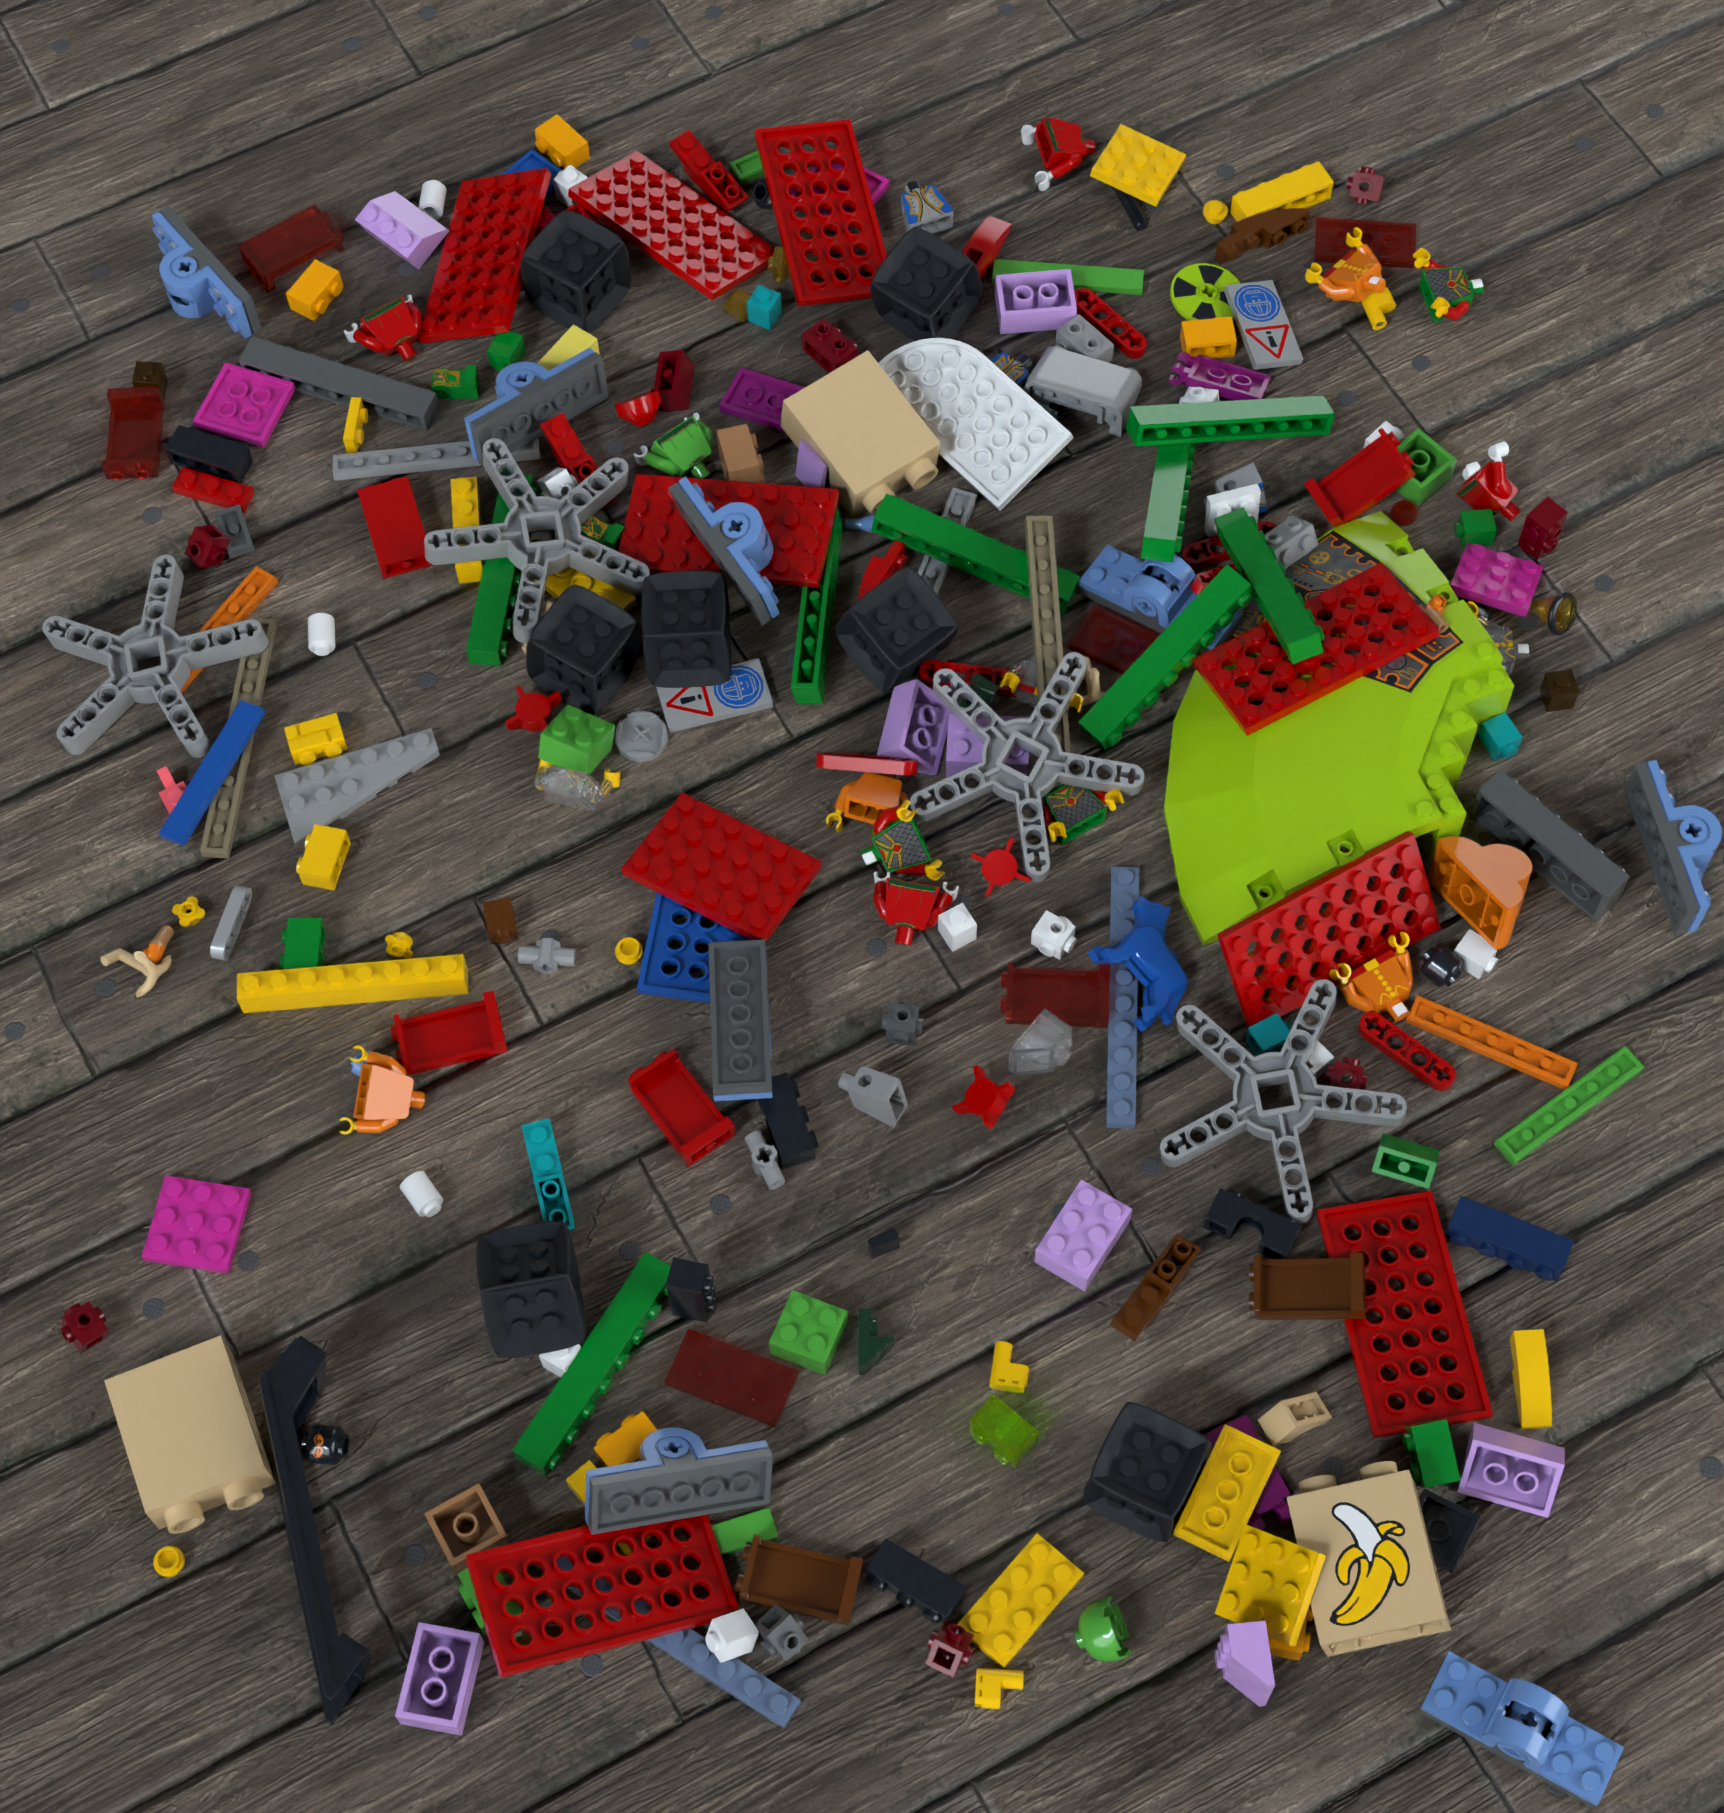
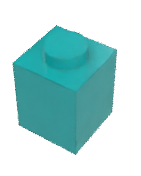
[747,284,782,330]
[1477,712,1523,761]
[1245,1013,1291,1056]

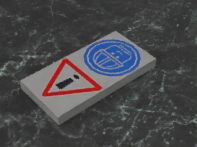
[1224,280,1303,370]
[656,658,773,733]

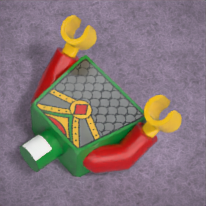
[1413,248,1483,323]
[1042,783,1124,845]
[861,800,945,881]

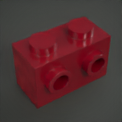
[801,318,858,374]
[653,349,695,412]
[1518,497,1568,560]

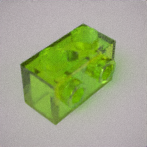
[969,1394,1040,1468]

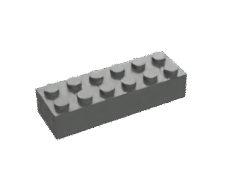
[1469,770,1630,922]

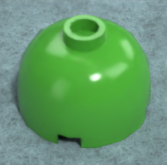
[1075,1596,1131,1662]

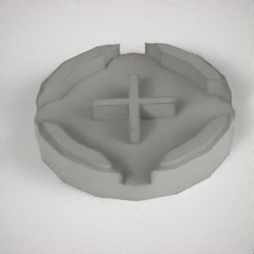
[614,711,669,762]

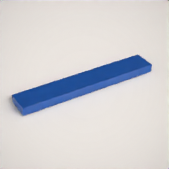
[158,700,266,846]

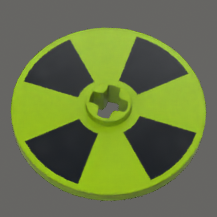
[1170,263,1240,321]

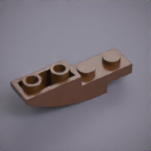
[1215,208,1310,265]
[1110,1233,1202,1342]

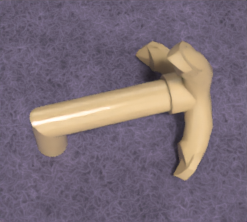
[1082,656,1106,706]
[101,947,172,997]

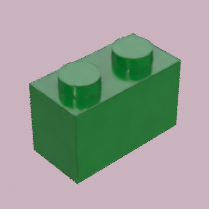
[280,918,326,970]
[1372,1133,1439,1189]
[1402,1418,1461,1488]

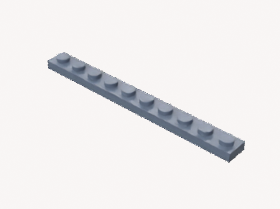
[1106,866,1139,1129]
[531,1534,801,1729]

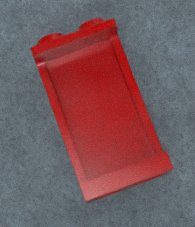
[1304,428,1416,527]
[357,476,433,579]
[390,990,508,1076]
[628,1048,735,1167]

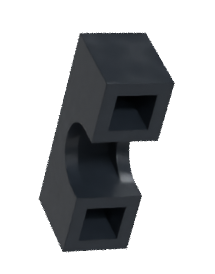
[1203,1188,1302,1259]

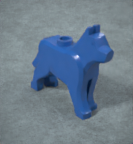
[1088,895,1188,1032]

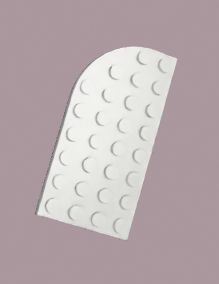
[879,338,1074,511]

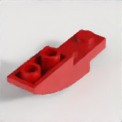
[669,130,749,212]
[962,216,1012,280]
[540,413,617,509]
[858,540,907,600]

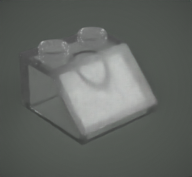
[1008,1009,1073,1076]

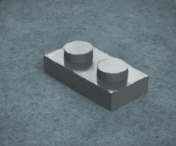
[215,504,255,559]

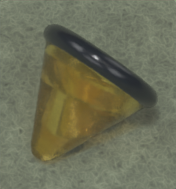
[1530,592,1577,636]

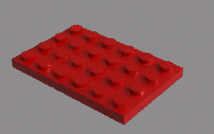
[621,792,822,942]

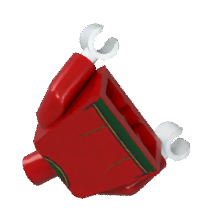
[1021,117,1095,191]
[344,295,421,362]
[1455,442,1521,521]
[873,871,959,946]

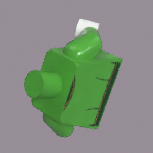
[633,413,713,479]

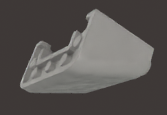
[1024,345,1142,437]

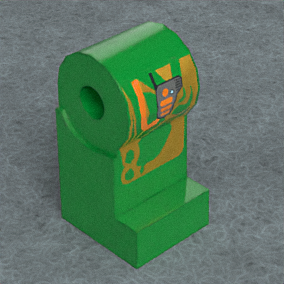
[431,365,480,399]
[581,515,625,551]

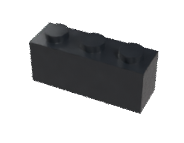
[165,425,253,484]
[757,1072,819,1169]
[666,1257,718,1323]
[866,1538,966,1624]

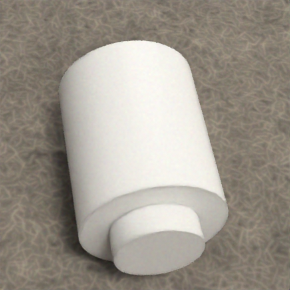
[418,180,447,220]
[308,613,335,656]
[400,1171,443,1217]

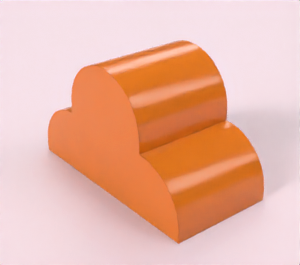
[1428,836,1532,950]

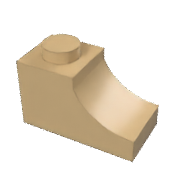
[1258,1392,1332,1446]

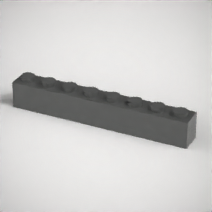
[239,337,440,431]

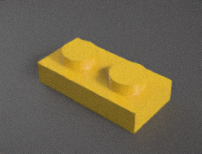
[343,397,368,454]

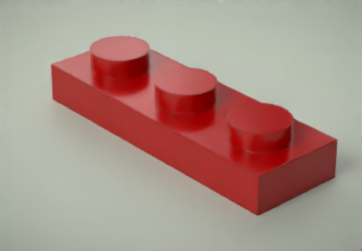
[172,467,255,513]

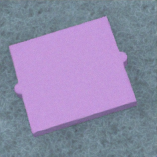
[795,440,827,488]

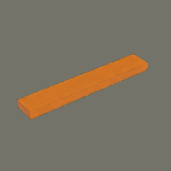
[180,566,279,693]
[1405,995,1578,1090]

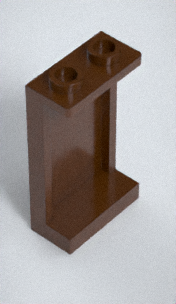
[1249,1253,1366,1320]
[735,1534,863,1626]

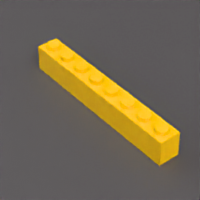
[237,954,469,1013]

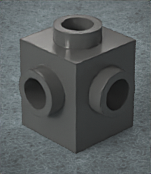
[882,1002,924,1046]
[754,1604,809,1662]

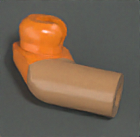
[1424,594,1449,634]
[142,925,174,964]

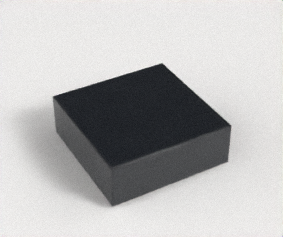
[868,1229,899,1259]

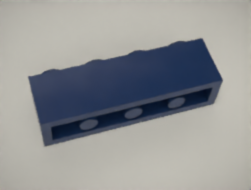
[1445,1196,1574,1282]

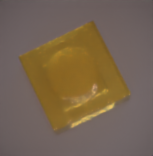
[768,247,787,283]
[723,288,750,322]

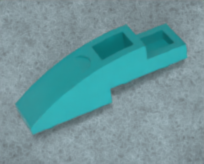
[521,1118,576,1231]

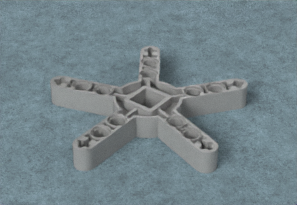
[424,438,650,643]
[42,554,269,758]
[909,652,1144,882]
[1160,979,1407,1224]

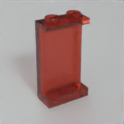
[238,204,344,293]
[102,386,164,480]
[1000,962,1110,1028]

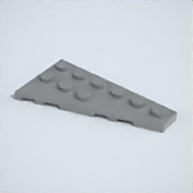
[274,728,440,849]

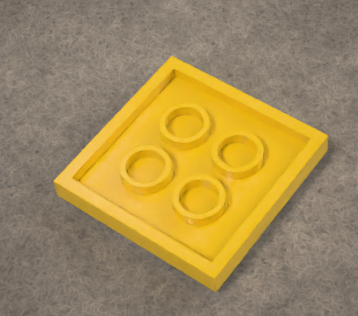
[1090,124,1187,207]
[1215,1524,1326,1647]

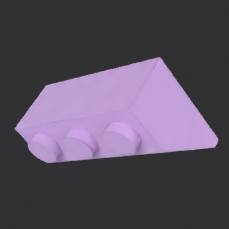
[355,191,449,270]
[877,679,952,775]
[1457,1423,1565,1518]
[1215,1621,1275,1707]

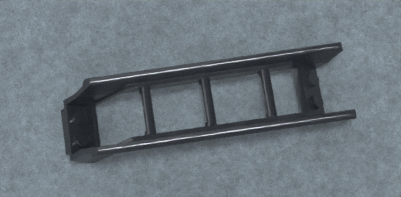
[259,1335,370,1725]

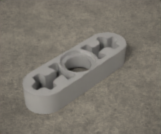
[210,885,252,961]

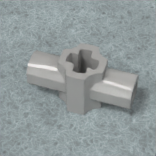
[518,938,577,974]
[745,1131,785,1190]

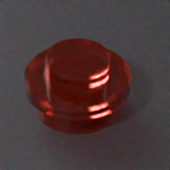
[1390,500,1417,526]

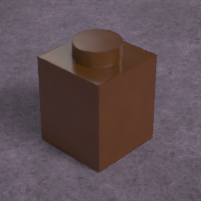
[483,897,518,944]

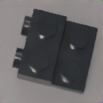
[1418,1488,1482,1574]

